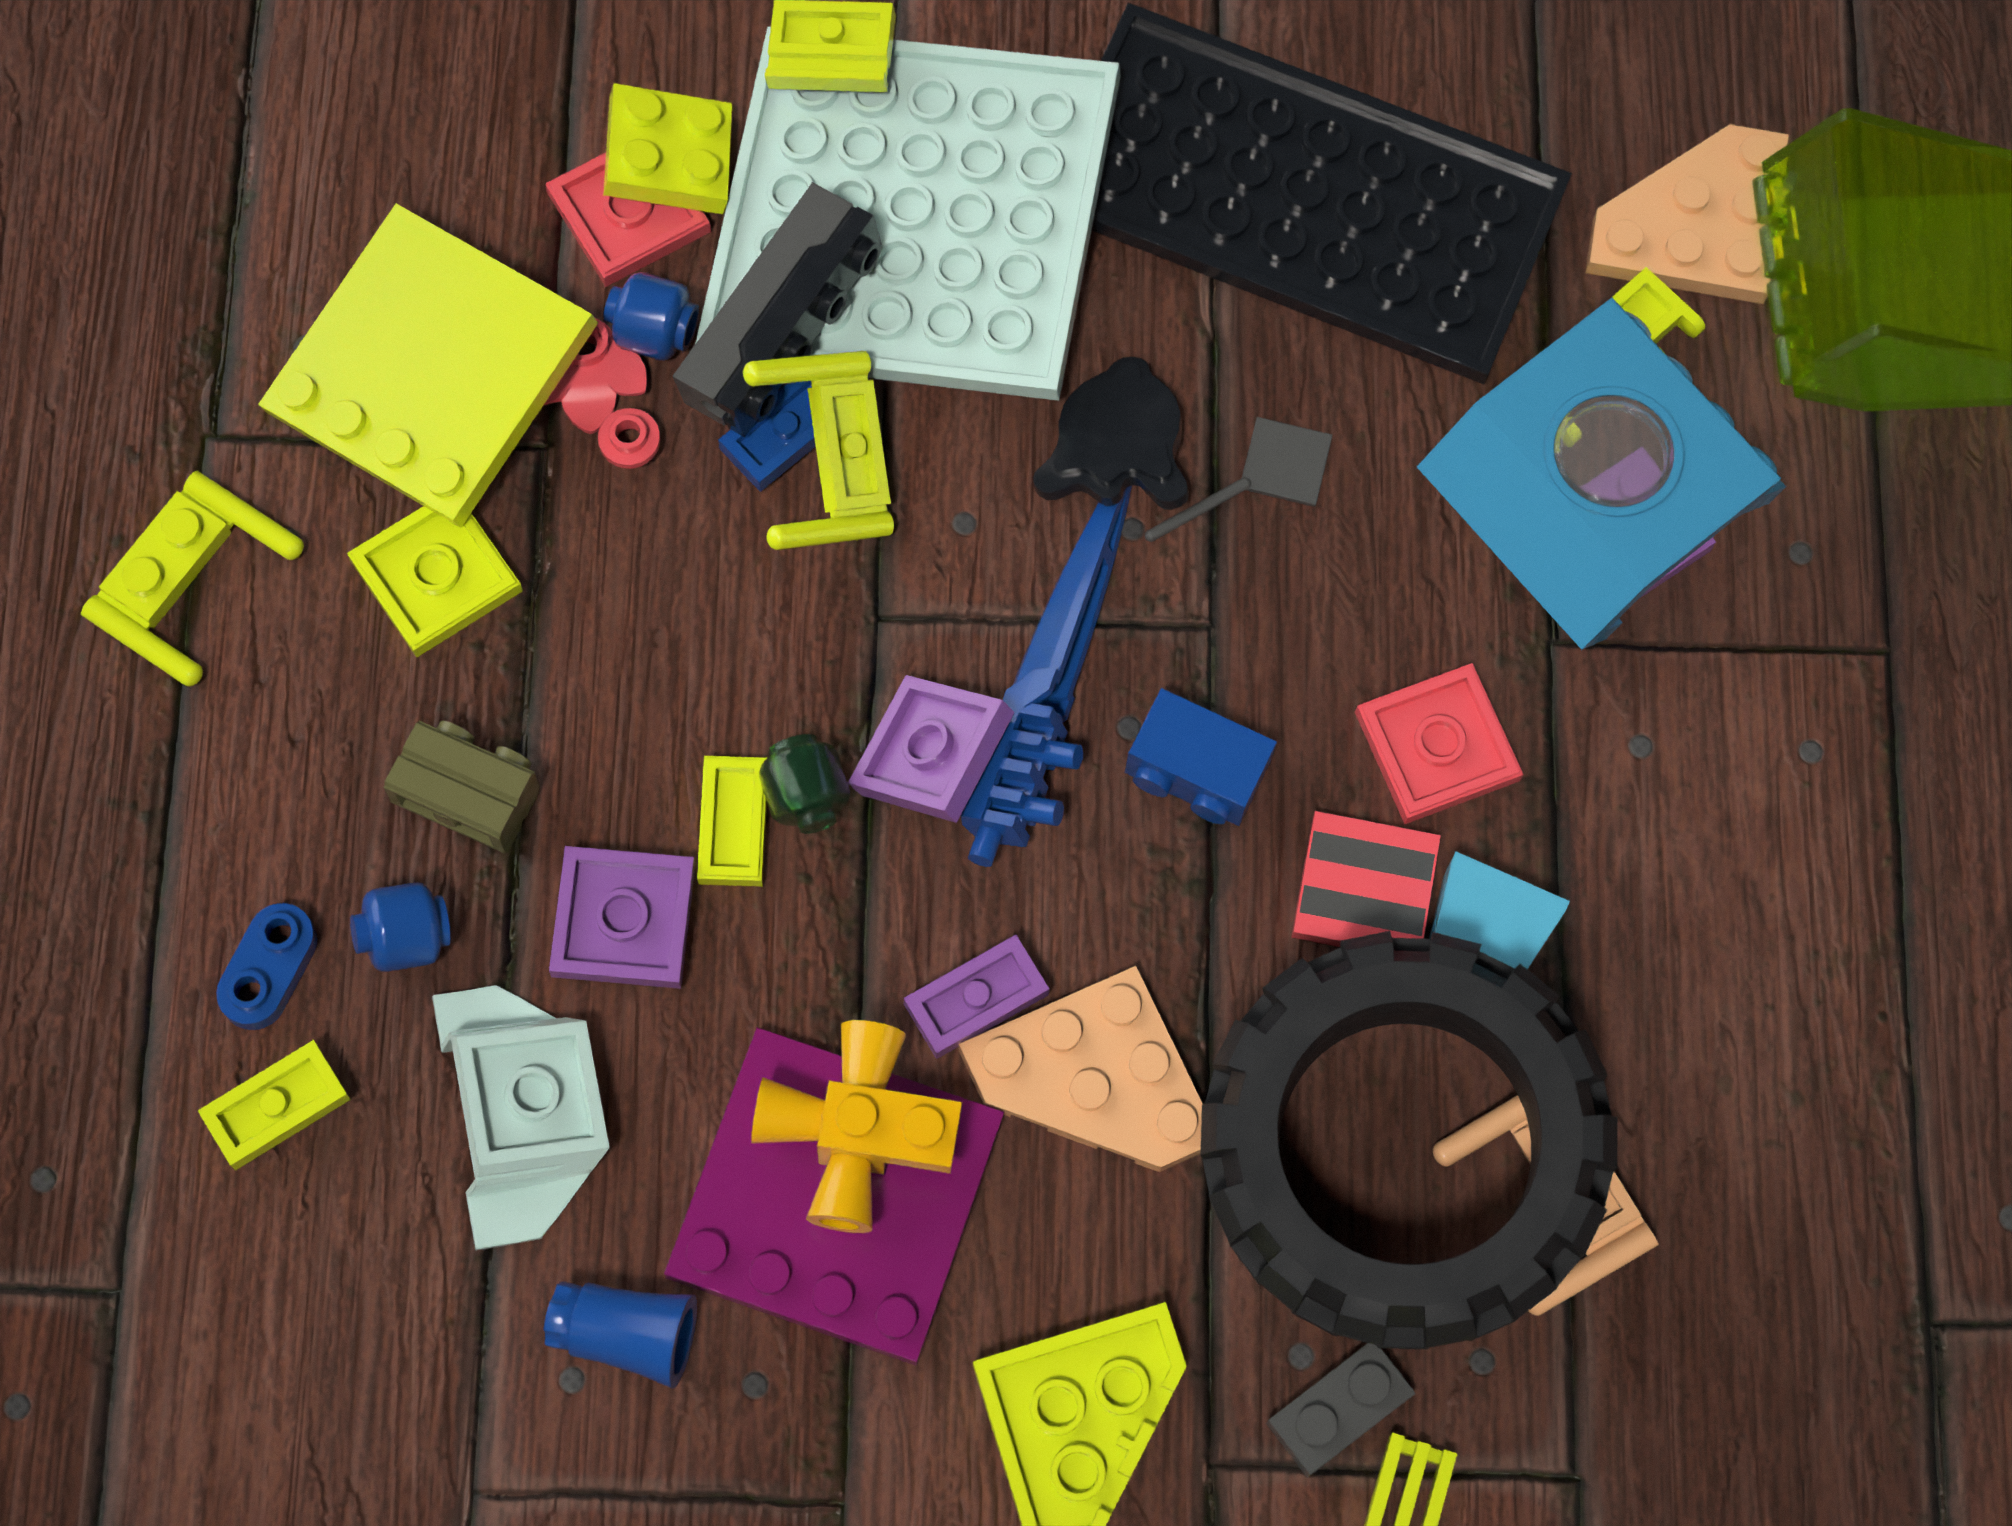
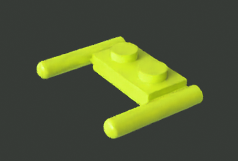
[743,351,894,550]
[81,471,304,687]

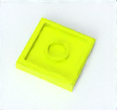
[347,506,523,658]

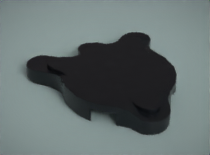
[1033,357,1189,510]

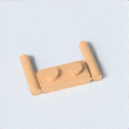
[1433,1095,1659,1316]

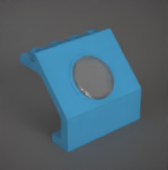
[1417,298,1786,650]

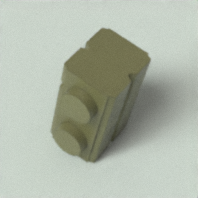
[384,721,540,854]

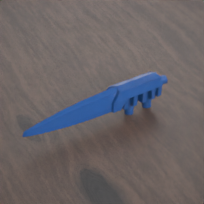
[961,486,1132,867]

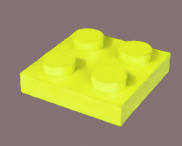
[603,83,732,215]

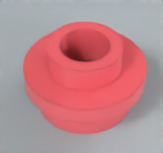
[598,408,660,469]

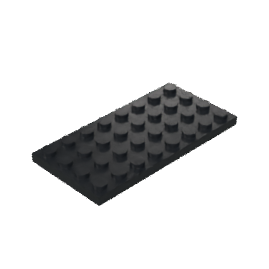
[1091,2,1572,385]

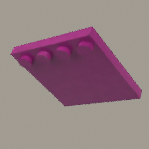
[664,1027,1004,1366]

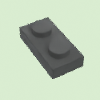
[1266,1343,1415,1478]

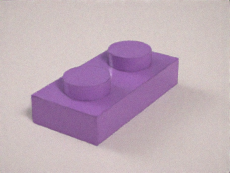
[904,935,1049,1059]

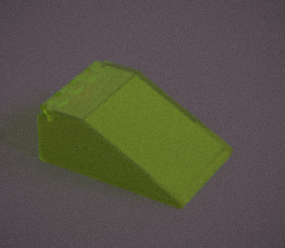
[1752,108,2012,412]

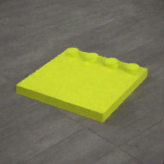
[258,204,598,528]

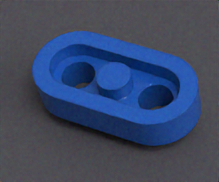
[216,903,317,1030]

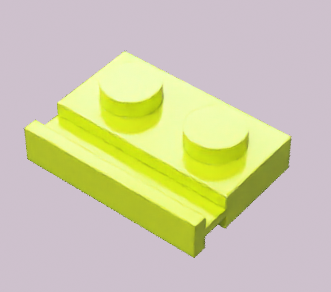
[764,0,896,92]

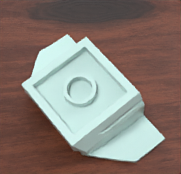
[432,985,610,1250]

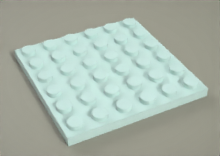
[695,27,1121,401]

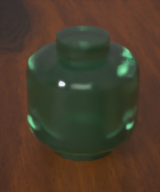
[759,734,851,834]

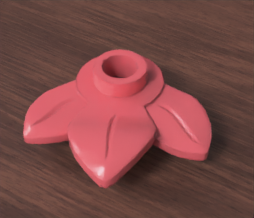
[543,318,647,434]

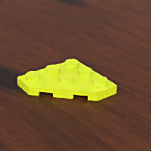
[973,1302,1187,1526]

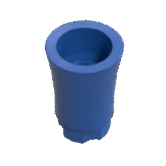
[544,1281,697,1389]

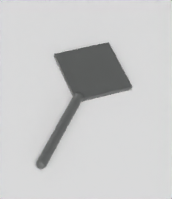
[1145,417,1332,542]

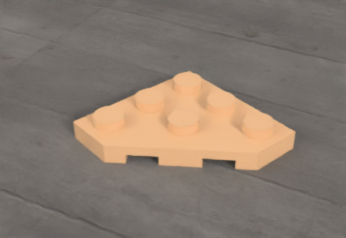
[1585,124,1789,304]
[958,966,1203,1172]

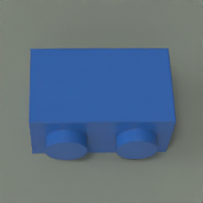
[1125,688,1277,826]

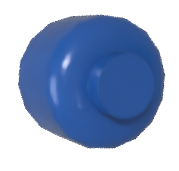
[603,272,699,361]
[350,882,450,972]

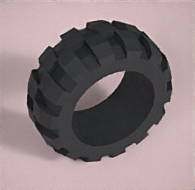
[1200,931,1617,1350]

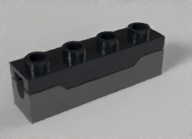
[672,182,882,437]

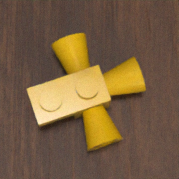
[751,1020,962,1233]

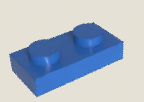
[718,381,816,492]

